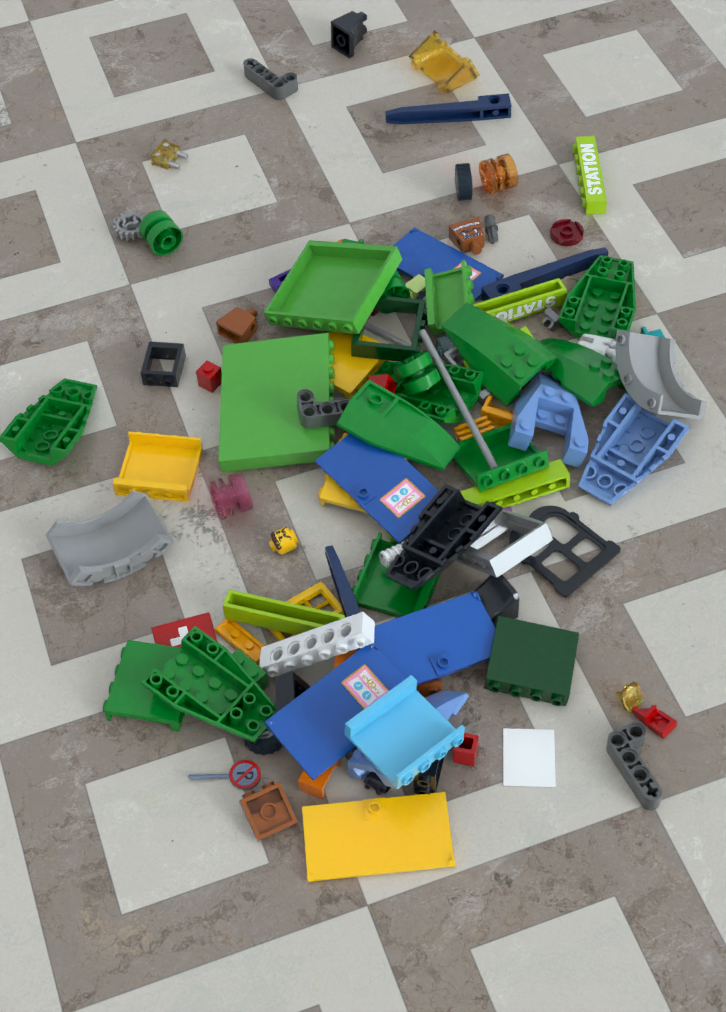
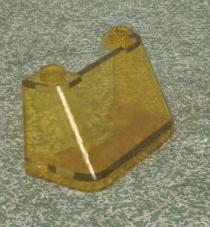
[408,30,480,93]

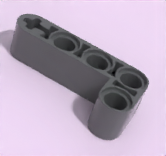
[243,58,298,100]
[297,389,351,429]
[606,722,662,810]

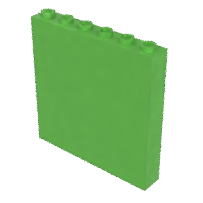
[264,240,402,334]

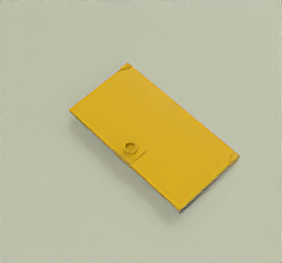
[302,792,455,882]

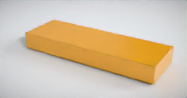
[214,619,264,665]

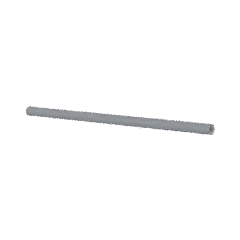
[419,329,498,469]

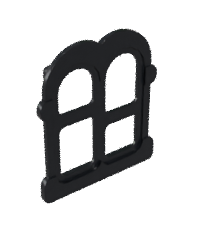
[509,506,621,598]

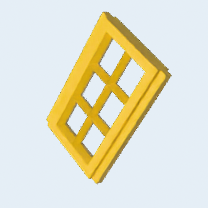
[269,581,344,641]

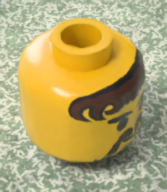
[269,527,299,555]

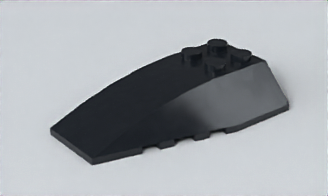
[385,484,503,591]

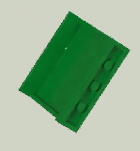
[452,424,549,492]
[352,532,442,618]
[103,640,185,732]

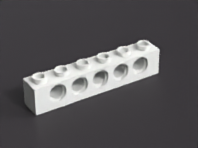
[259,612,375,678]

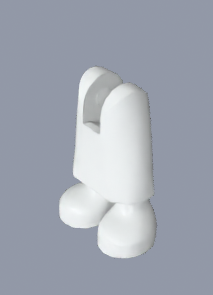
[577,334,617,364]

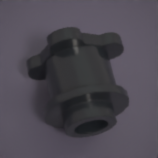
[364,772,391,795]

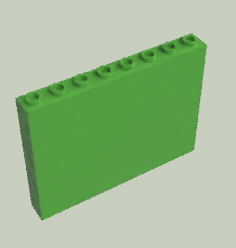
[218,333,336,472]

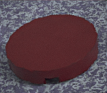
[550,219,584,246]

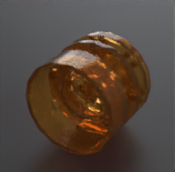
[479,153,518,194]

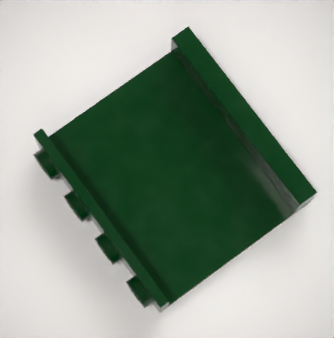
[484,616,579,706]

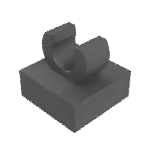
[542,307,563,331]

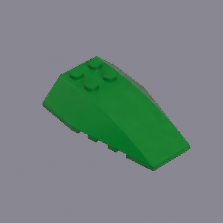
[441,302,558,407]
[539,338,627,407]
[0,378,97,466]

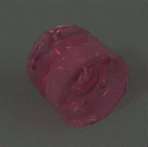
[209,471,253,520]

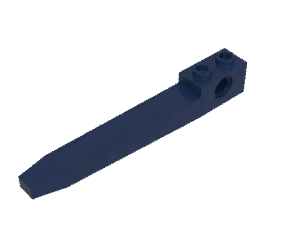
[385,93,512,124]
[481,247,608,301]
[325,545,361,651]

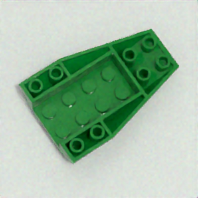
[558,255,636,339]
[373,361,484,424]
[336,380,461,471]
[141,626,276,743]

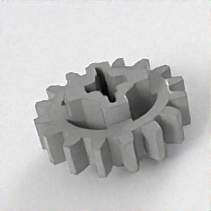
[113,211,146,241]

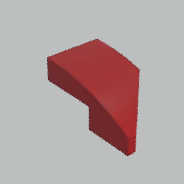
[632,705,677,739]

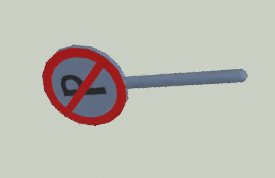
[188,760,261,790]

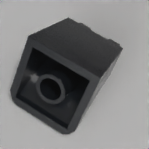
[331,11,367,58]
[475,575,519,628]

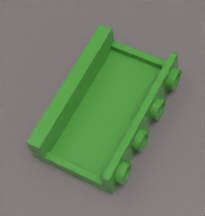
[424,260,475,335]

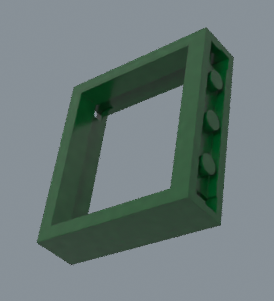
[351,296,427,362]

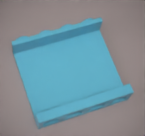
[344,675,465,789]

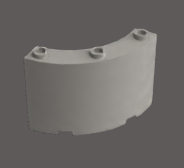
[615,330,707,420]
[46,490,174,586]

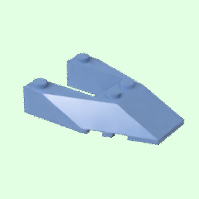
[508,372,589,468]

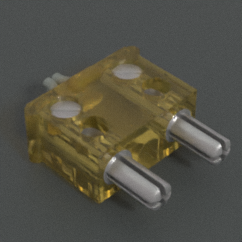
[150,139,188,170]

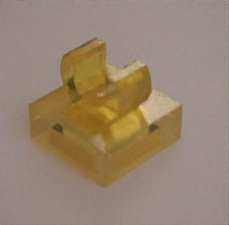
[616,681,645,712]

